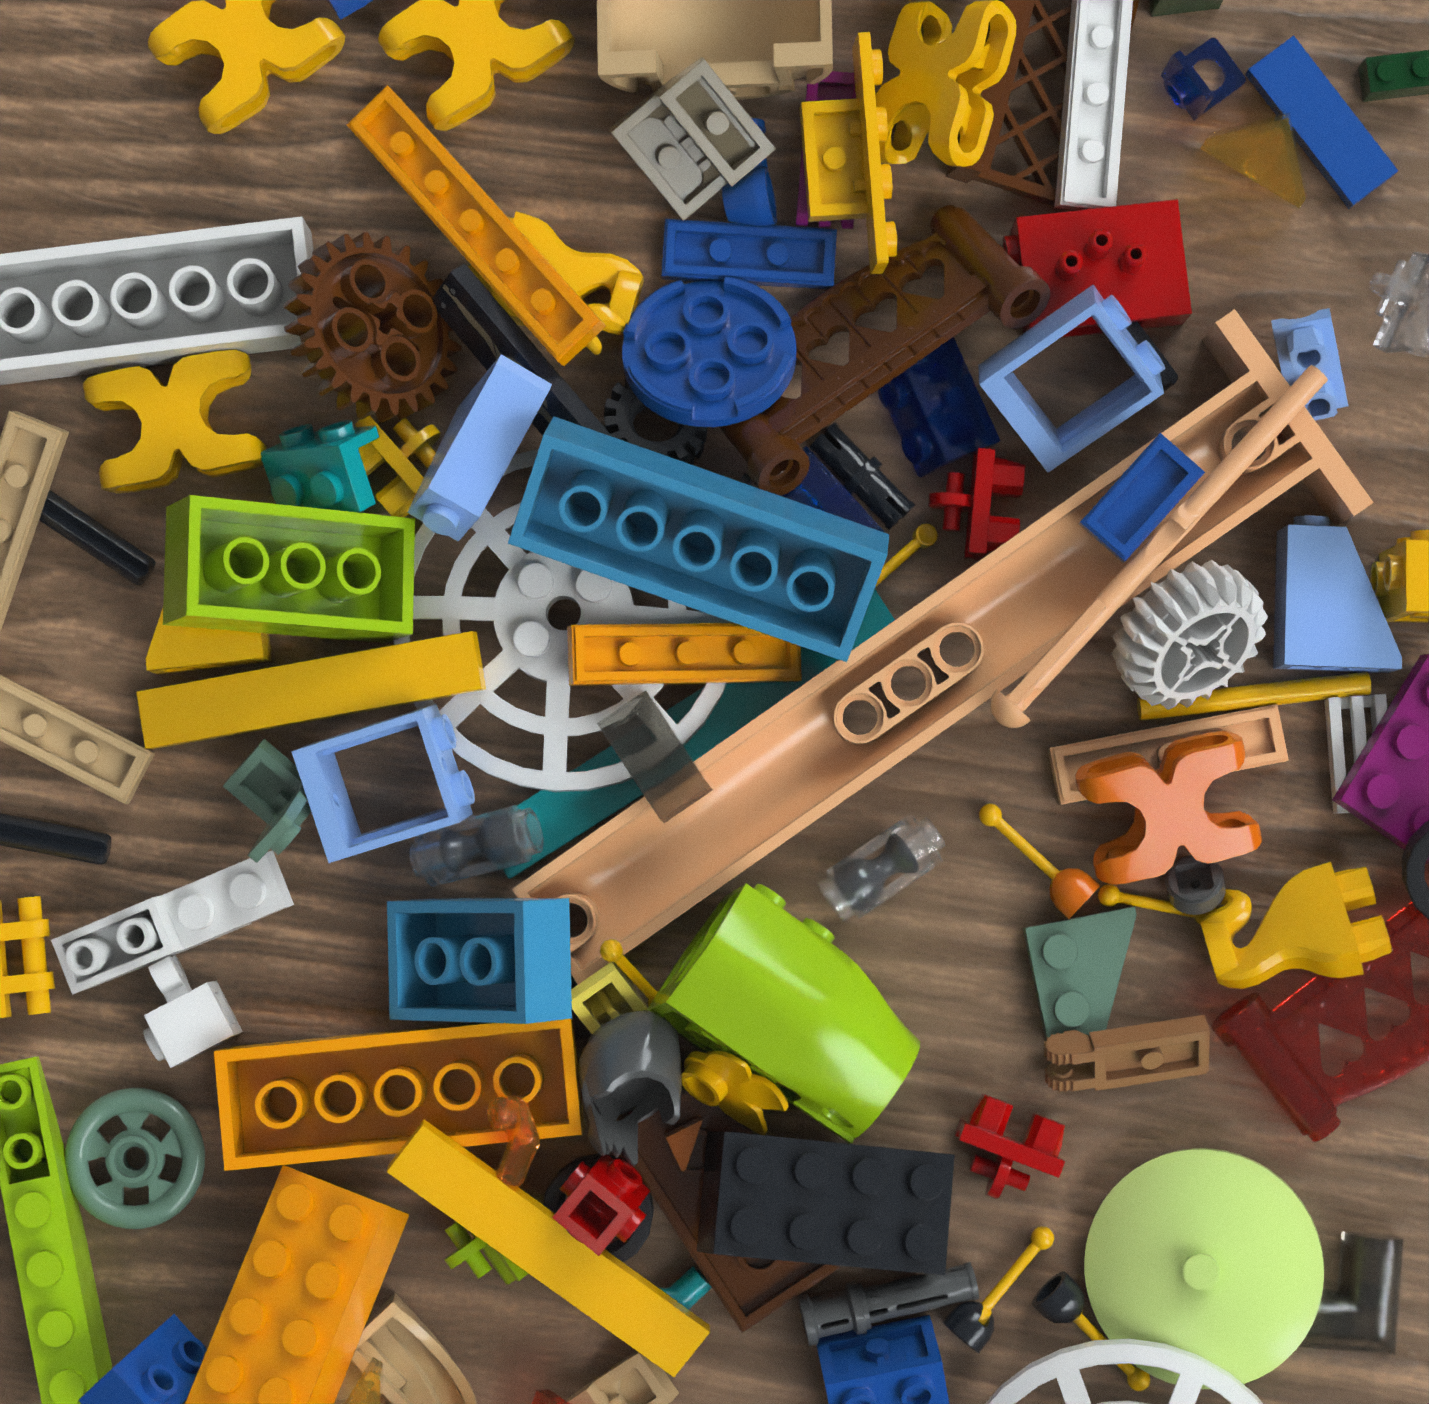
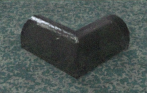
[1298,1231,1404,1356]

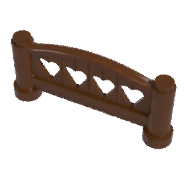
[719,205,1050,496]

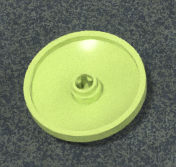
[1084,1148,1324,1390]

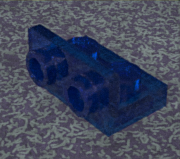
[878,337,1001,478]

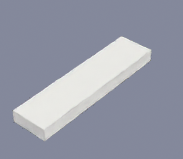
[1054,0,1133,211]

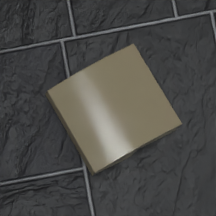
[608,58,776,221]

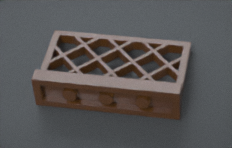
[946,0,1140,211]

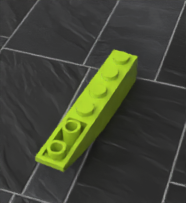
[0,1056,112,1404]

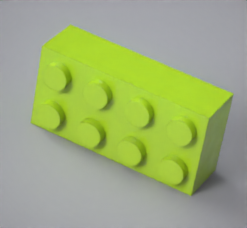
[163,495,415,643]

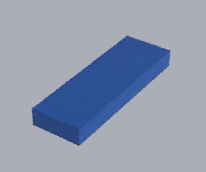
[1245,35,1398,209]
[661,219,837,290]

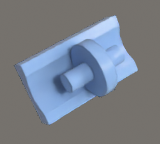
[1271,308,1348,421]

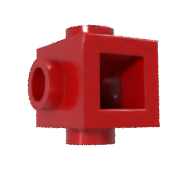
[552,1154,650,1256]

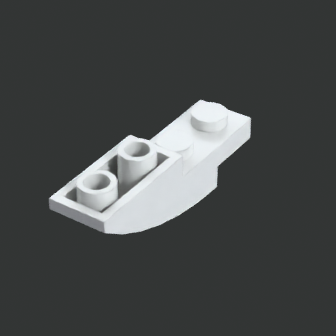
[51,851,294,995]

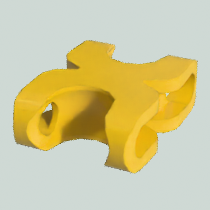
[148,0,345,134]
[378,0,575,131]
[875,0,1016,167]
[83,350,266,494]

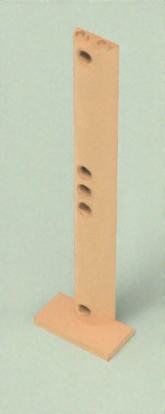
[512,309,1374,984]

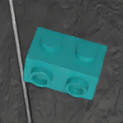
[261,420,379,512]

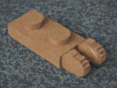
[1044,1015,1210,1092]

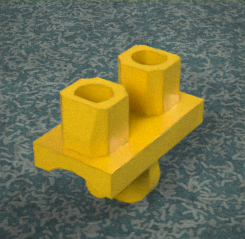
[355,416,441,517]

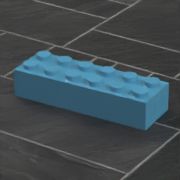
[508,416,890,662]

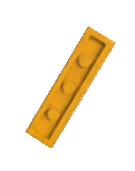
[567,623,802,686]

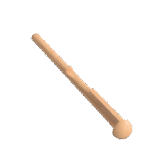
[990,365,1328,728]

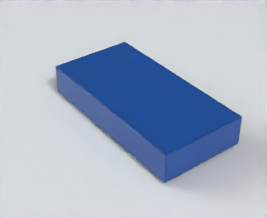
[1079,433,1205,563]

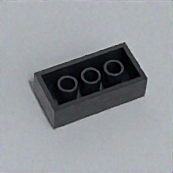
[697,1131,955,1275]

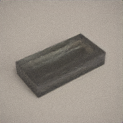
[597,690,713,823]

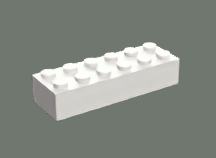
[0,216,314,385]

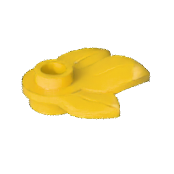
[681,1051,789,1135]

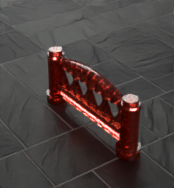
[1211,887,1429,1142]

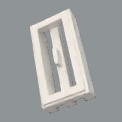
[1324,694,1387,814]

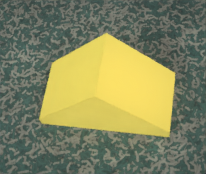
[571,962,648,1034]

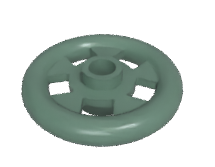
[65,1088,205,1229]

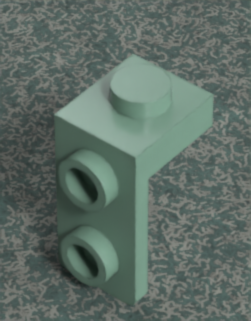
[223,739,311,863]

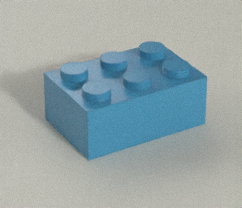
[387,898,572,1024]

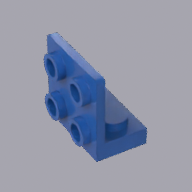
[817,1315,949,1404]

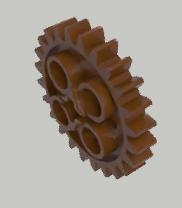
[283,232,462,423]

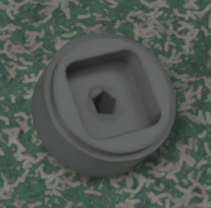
[1165,855,1226,915]

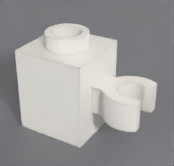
[143,955,243,1068]

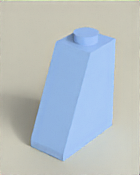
[407,354,552,541]
[1273,515,1402,673]

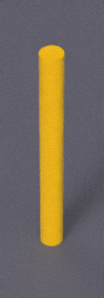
[1137,672,1372,720]

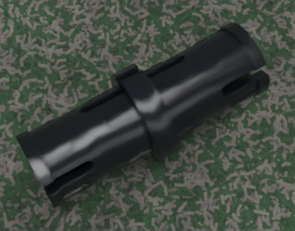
[809,422,915,530]

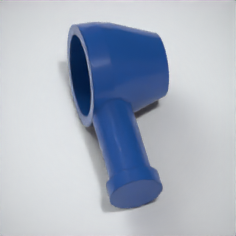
[722,118,777,226]

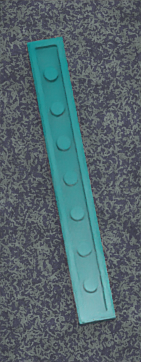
[478,589,895,879]

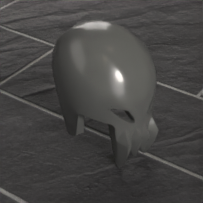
[577,1010,682,1167]

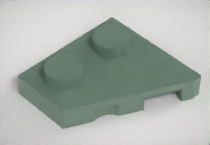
[1023,906,1137,1041]

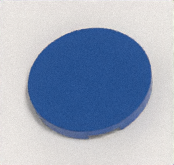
[622,276,797,427]

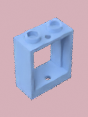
[978,285,1165,473]
[291,704,475,863]

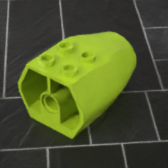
[647,883,920,1144]

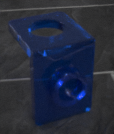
[1161,38,1246,121]

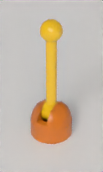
[979,803,1101,919]

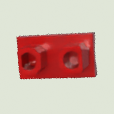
[928,448,1025,560]
[954,1093,1065,1199]

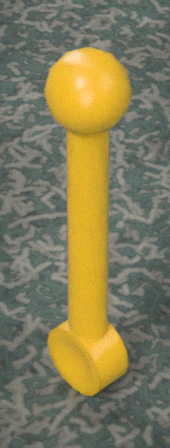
[876,523,938,587]
[1098,884,1216,925]
[600,939,658,1006]

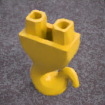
[468,211,644,355]
[1200,862,1392,989]

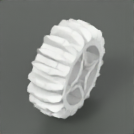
[1111,560,1268,710]

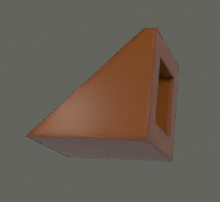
[664,1116,703,1172]

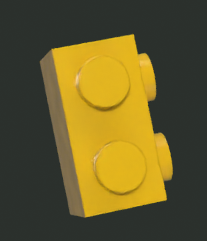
[1370,530,1429,623]

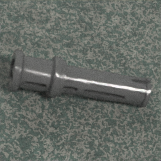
[797,1262,979,1346]

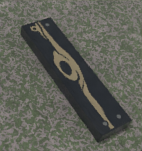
[432,264,612,437]

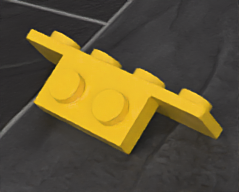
[799,32,897,274]

